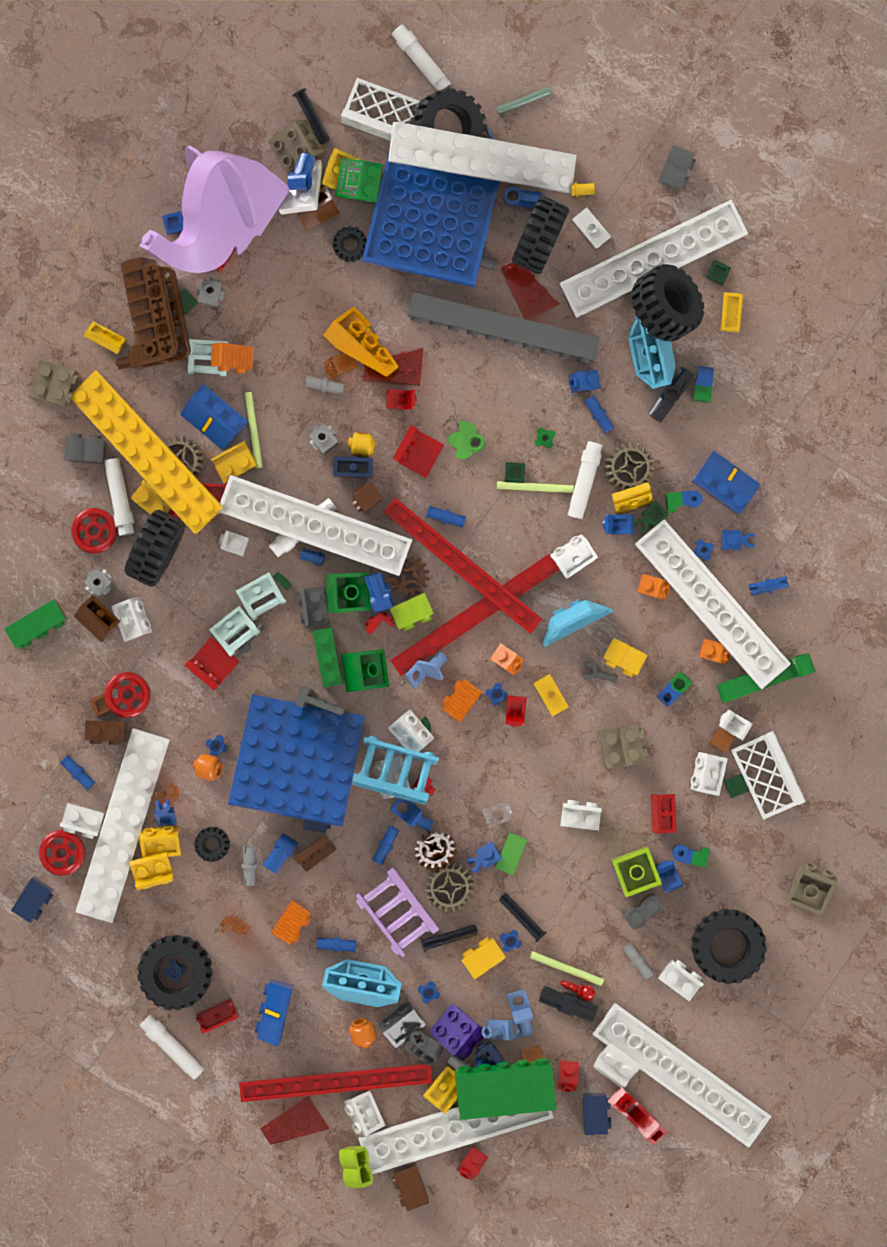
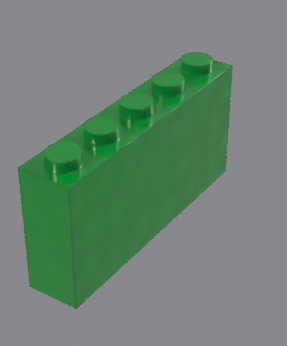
[455,1058,557,1120]

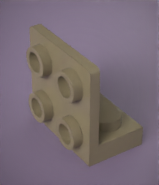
[268,119,325,173]

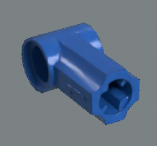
[287,153,316,190]
[503,187,542,209]
[365,572,394,613]
[263,833,299,874]

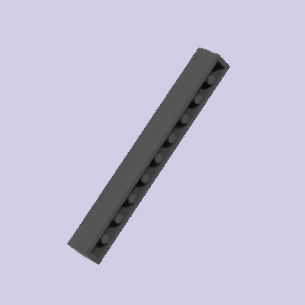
[408,292,599,364]

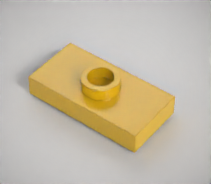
[720,292,743,333]
[84,321,127,354]
[533,674,569,717]

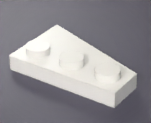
[279,160,323,215]

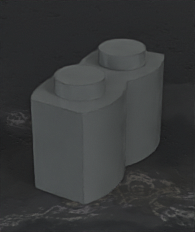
[658,145,696,191]
[64,434,105,464]
[624,893,664,930]

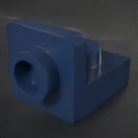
[475,1041,505,1064]

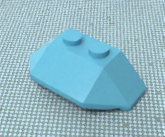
[628,317,676,389]
[542,599,613,647]
[322,959,401,1007]

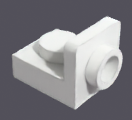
[218,530,249,556]

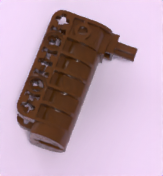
[115,257,191,370]

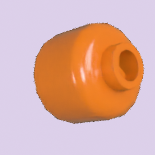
[193,754,223,781]
[349,1018,376,1049]

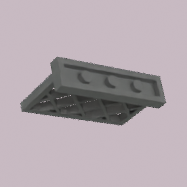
[295,686,346,716]

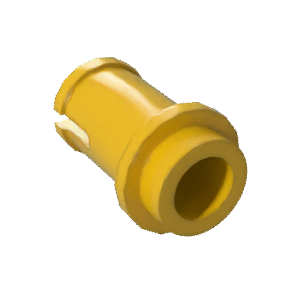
[571,182,595,198]

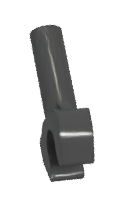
[234,623,265,654]
[581,662,618,683]

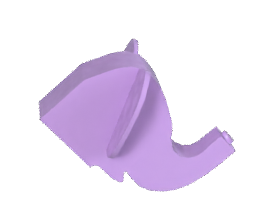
[139,145,290,273]

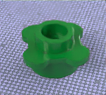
[535,428,555,449]

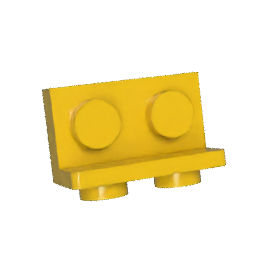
[130,480,171,515]
[139,826,181,858]
[130,852,174,890]

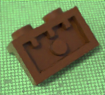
[294,834,336,872]

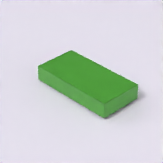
[495,832,527,875]

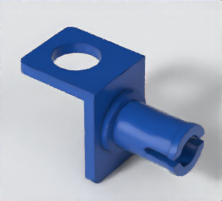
[390,798,434,832]

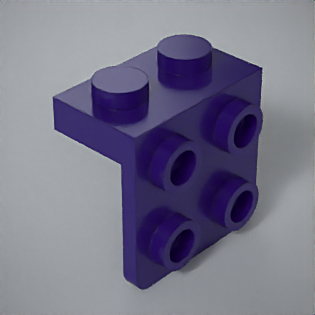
[430,1004,484,1061]

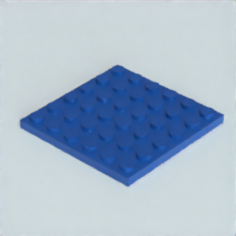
[362,153,500,288]
[228,694,365,827]

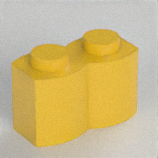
[603,638,648,677]
[461,937,506,979]

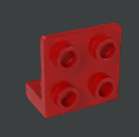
[392,425,444,478]
[184,637,240,690]

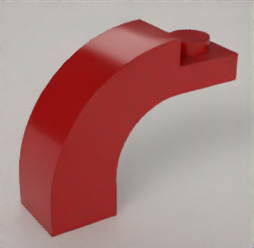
[608,1087,668,1146]

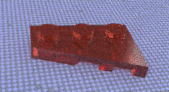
[501,262,560,320]
[363,347,424,386]
[260,1096,329,1145]

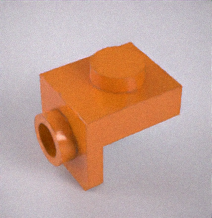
[637,574,670,600]
[699,639,731,665]
[490,643,524,675]

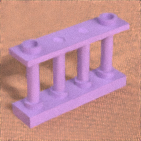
[355,867,439,957]

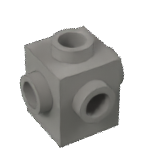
[196,277,225,308]
[309,423,339,455]
[84,568,114,596]

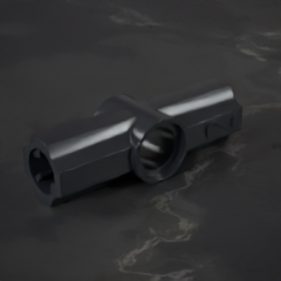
[648,367,695,423]
[538,986,598,1022]

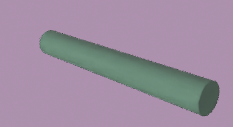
[496,87,552,115]

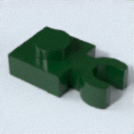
[634,500,669,534]

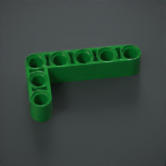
[716,653,816,703]

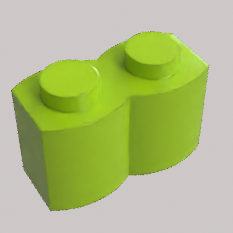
[390,593,434,631]
[339,1146,373,1188]

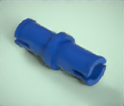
[584,395,614,434]
[426,505,466,528]
[749,576,789,596]
[60,755,96,791]
[372,825,400,865]
[317,937,356,952]

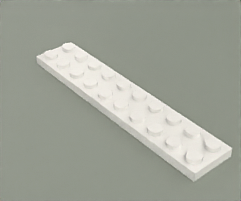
[388,122,576,194]
[559,199,748,318]
[220,475,412,576]
[635,520,791,689]
[76,728,170,923]
[592,1003,771,1147]
[358,1106,554,1174]

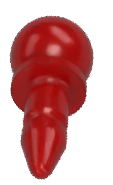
[560,981,596,1001]

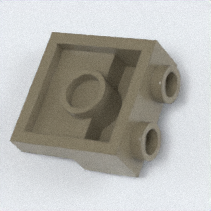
[29,360,78,407]
[600,725,648,769]
[786,862,837,915]

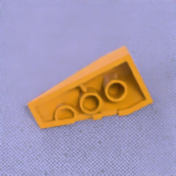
[323,306,399,377]

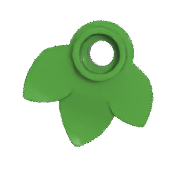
[447,421,485,459]

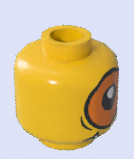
[347,432,376,458]

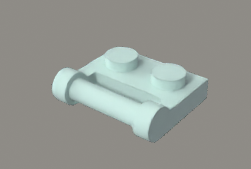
[188,339,228,376]
[236,572,286,621]
[209,606,261,656]

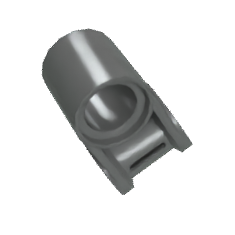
[404,1031,444,1066]

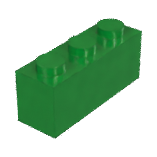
[4,599,68,650]
[313,628,343,688]

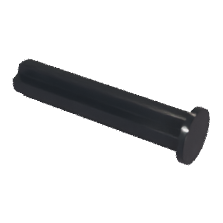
[292,88,329,144]
[499,893,547,942]
[420,925,478,953]

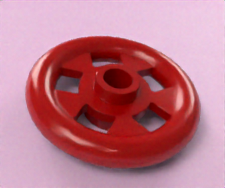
[71,508,117,554]
[104,672,150,718]
[39,830,85,876]

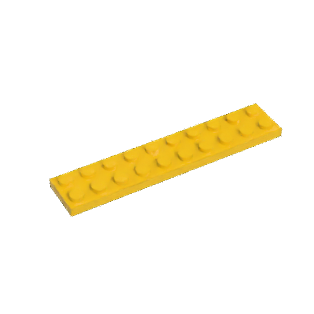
[71,370,224,534]

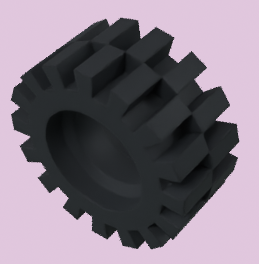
[333,226,367,262]
[194,827,230,862]

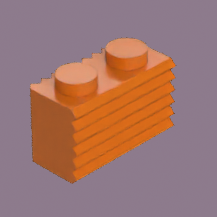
[211,343,254,374]
[441,678,482,723]
[271,899,312,945]

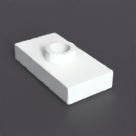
[572,208,611,250]

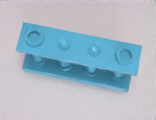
[351,736,439,805]

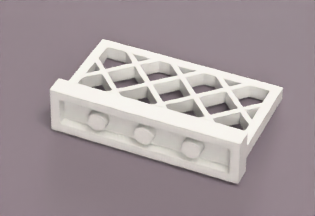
[341,78,420,141]
[731,730,806,820]

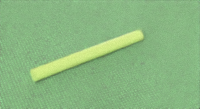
[244,392,263,469]
[497,481,574,493]
[530,951,604,986]

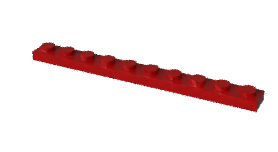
[383,497,543,634]
[390,554,560,676]
[239,1064,433,1102]

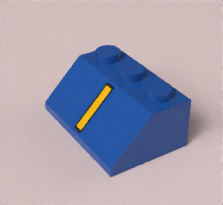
[180,384,249,451]
[692,451,760,515]
[255,980,293,1046]

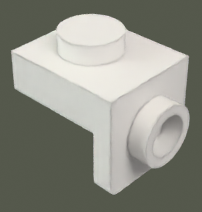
[719,710,753,741]

